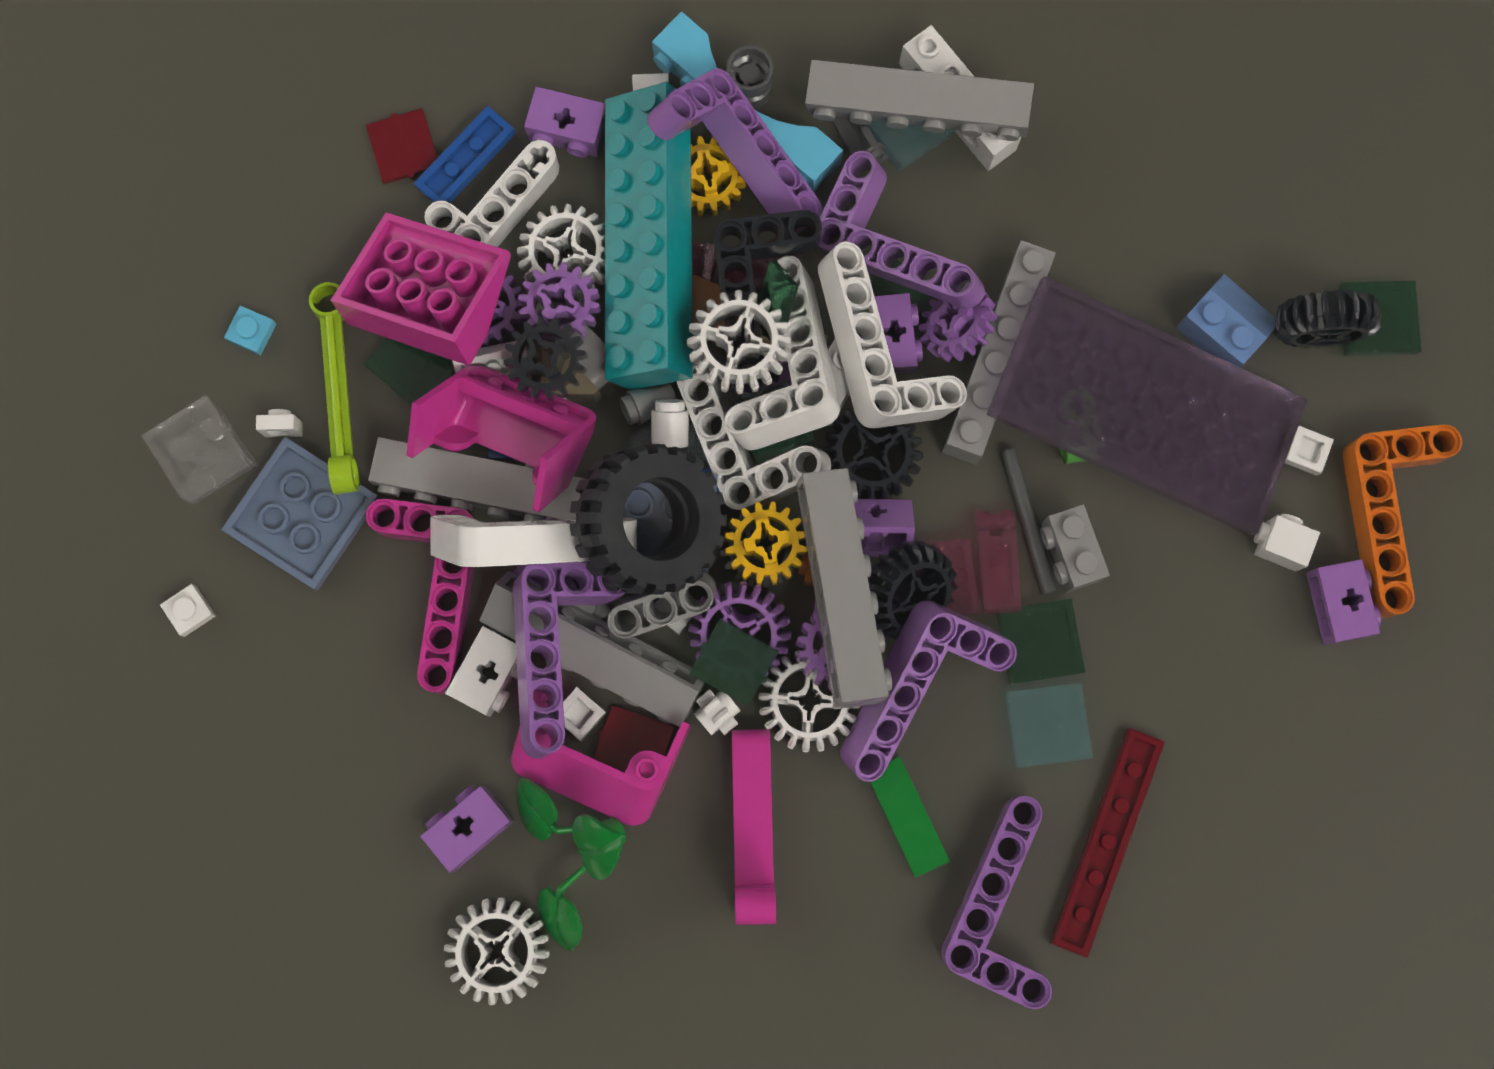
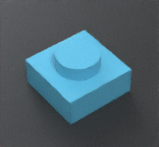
[224,305,277,356]

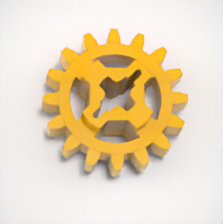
[691,136,746,216]
[725,502,807,586]

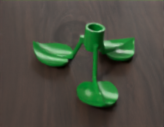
[517,777,626,952]

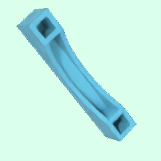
[652,11,843,192]

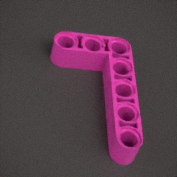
[366,499,476,694]
[732,729,776,925]

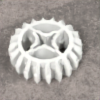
[517,203,605,303]
[687,289,791,394]
[758,649,861,753]
[444,897,550,1005]

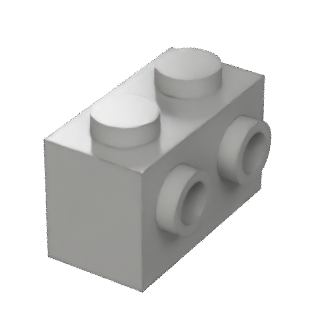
[1040,504,1110,593]

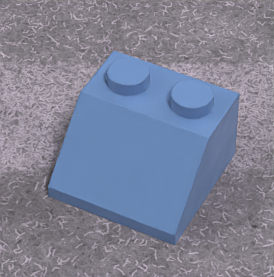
[1176,274,1277,375]

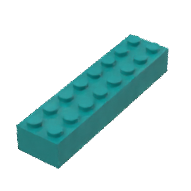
[605,82,693,390]

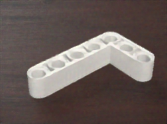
[818,241,967,428]
[724,256,840,450]
[677,349,831,511]
[430,515,637,567]

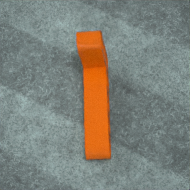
[1343,424,1462,618]

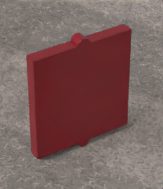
[366,108,438,184]
[593,705,675,773]

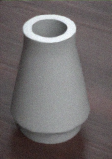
[619,383,676,426]

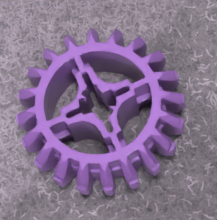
[688,580,791,683]

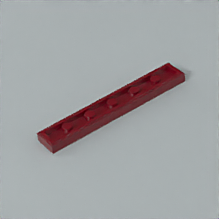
[1049,728,1165,958]

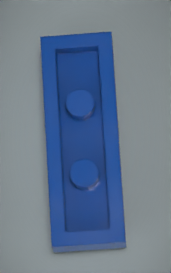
[414,106,516,203]

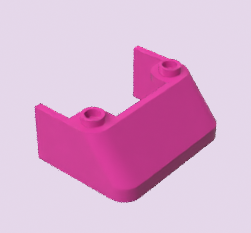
[406,365,596,512]
[511,667,691,826]

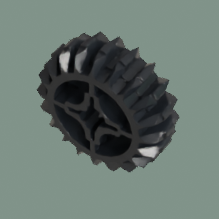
[1275,289,1382,348]
[823,403,923,499]
[868,540,958,640]

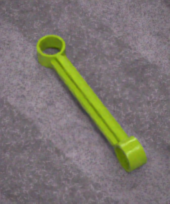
[309,282,360,495]

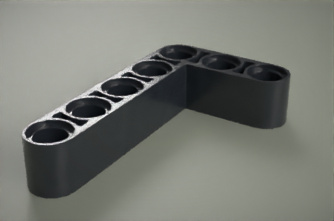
[714,210,822,403]

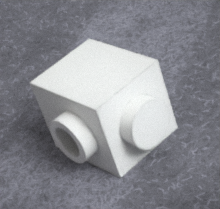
[1254,514,1320,572]

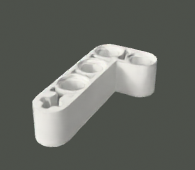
[424,140,559,247]

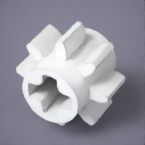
[693,689,741,736]

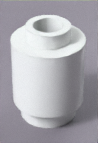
[651,399,689,448]

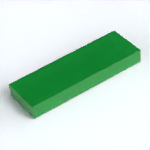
[870,756,950,878]

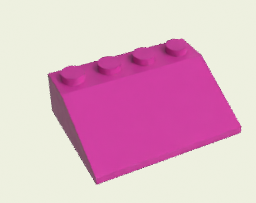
[331,212,511,366]

